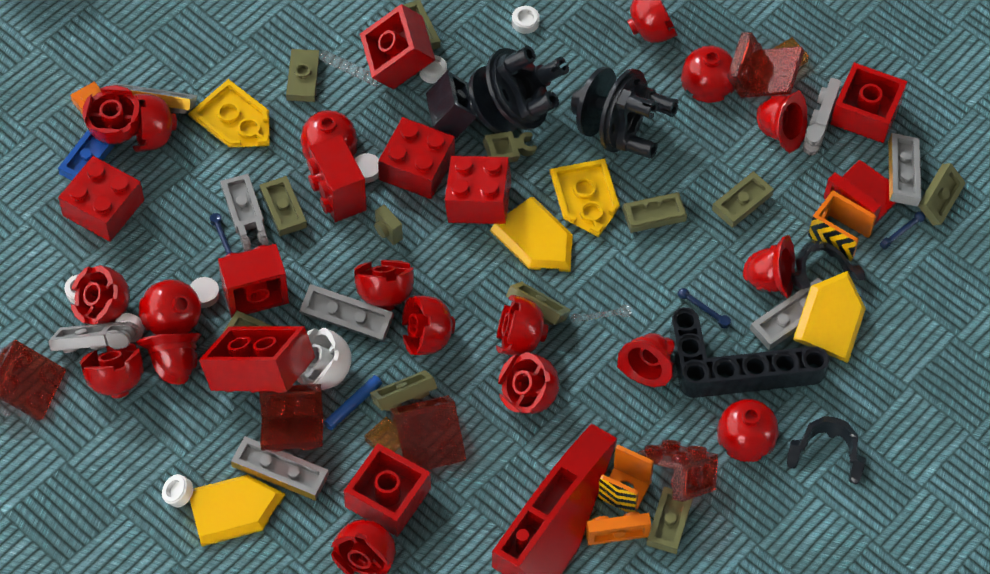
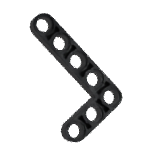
[670,307,829,398]

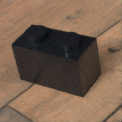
[426,70,477,139]

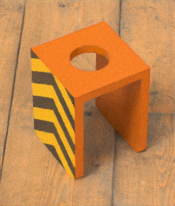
[808,190,876,261]
[598,445,654,513]

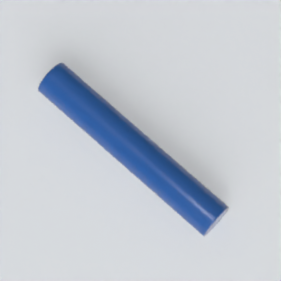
[323,375,382,430]

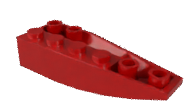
[492,423,618,574]

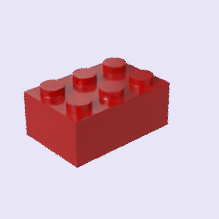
[199,326,316,393]

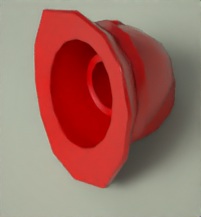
[757,90,808,154]
[743,235,795,298]
[136,333,202,385]
[617,333,675,387]

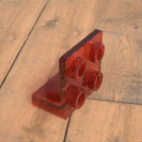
[727,32,804,98]
[0,339,66,421]
[259,384,324,452]
[390,395,466,470]
[636,440,718,502]

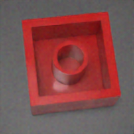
[360,4,436,90]
[830,62,908,144]
[378,117,455,200]
[307,134,367,222]
[58,156,144,242]
[445,156,511,224]
[218,244,289,318]
[344,443,431,537]

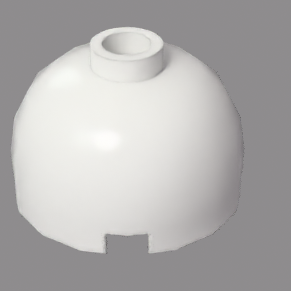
[297,328,352,390]

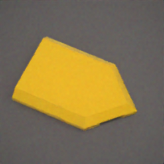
[188,79,270,147]
[549,158,620,237]
[490,197,573,272]
[793,271,866,363]
[190,474,285,547]

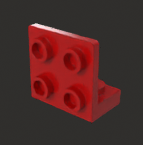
[823,160,897,226]

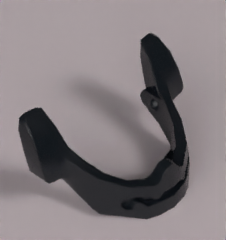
[791,240,866,289]
[787,416,866,484]

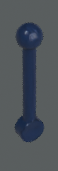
[880,211,926,250]
[210,213,233,255]
[678,288,731,328]

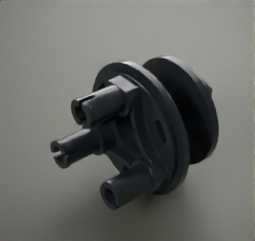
[469,45,569,133]
[571,67,679,159]

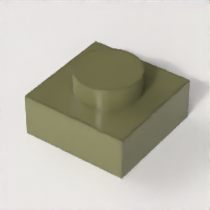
[374,204,403,245]

